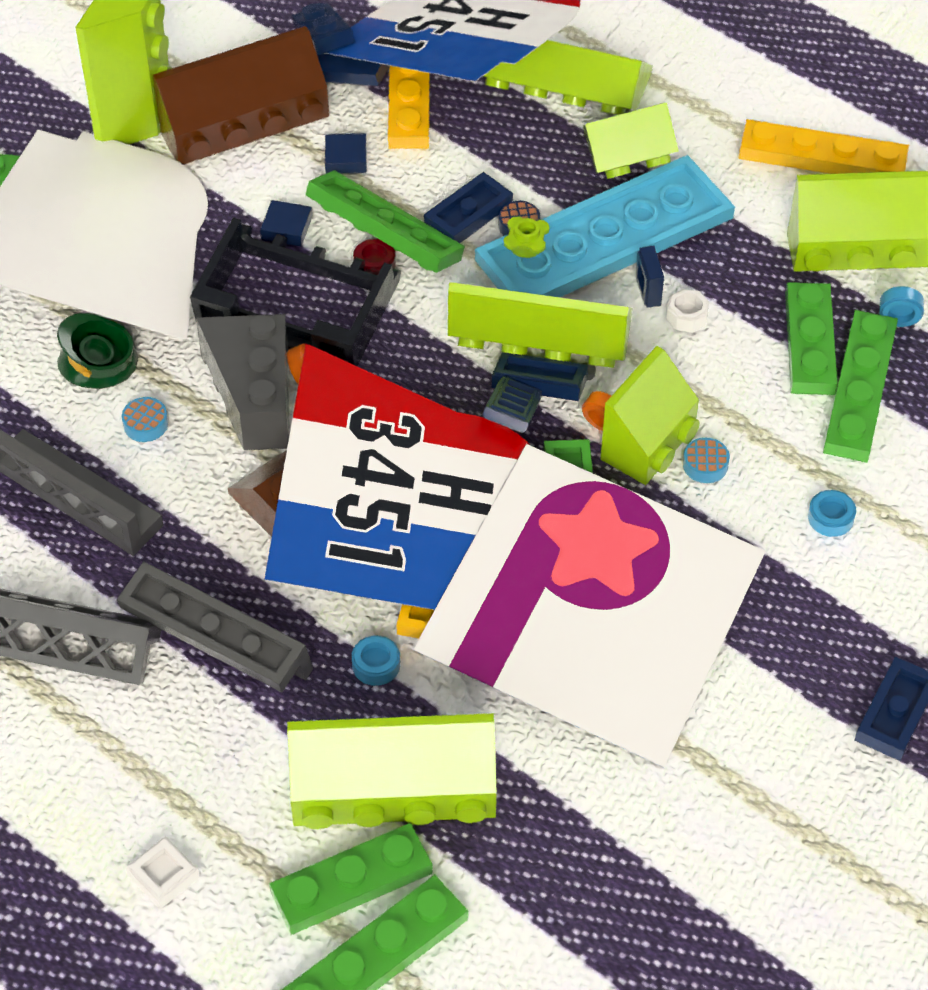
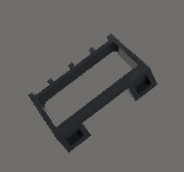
[190,217,401,366]

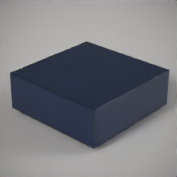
[325,133,367,174]
[260,200,313,247]
[635,246,664,308]

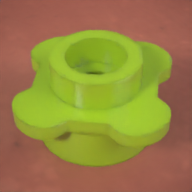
[504,217,550,258]

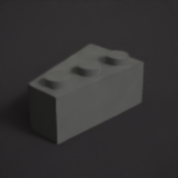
[196,314,289,450]

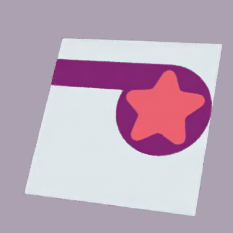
[413,444,766,767]

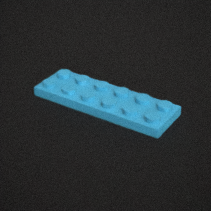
[475,155,735,297]

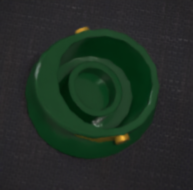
[57,313,138,389]

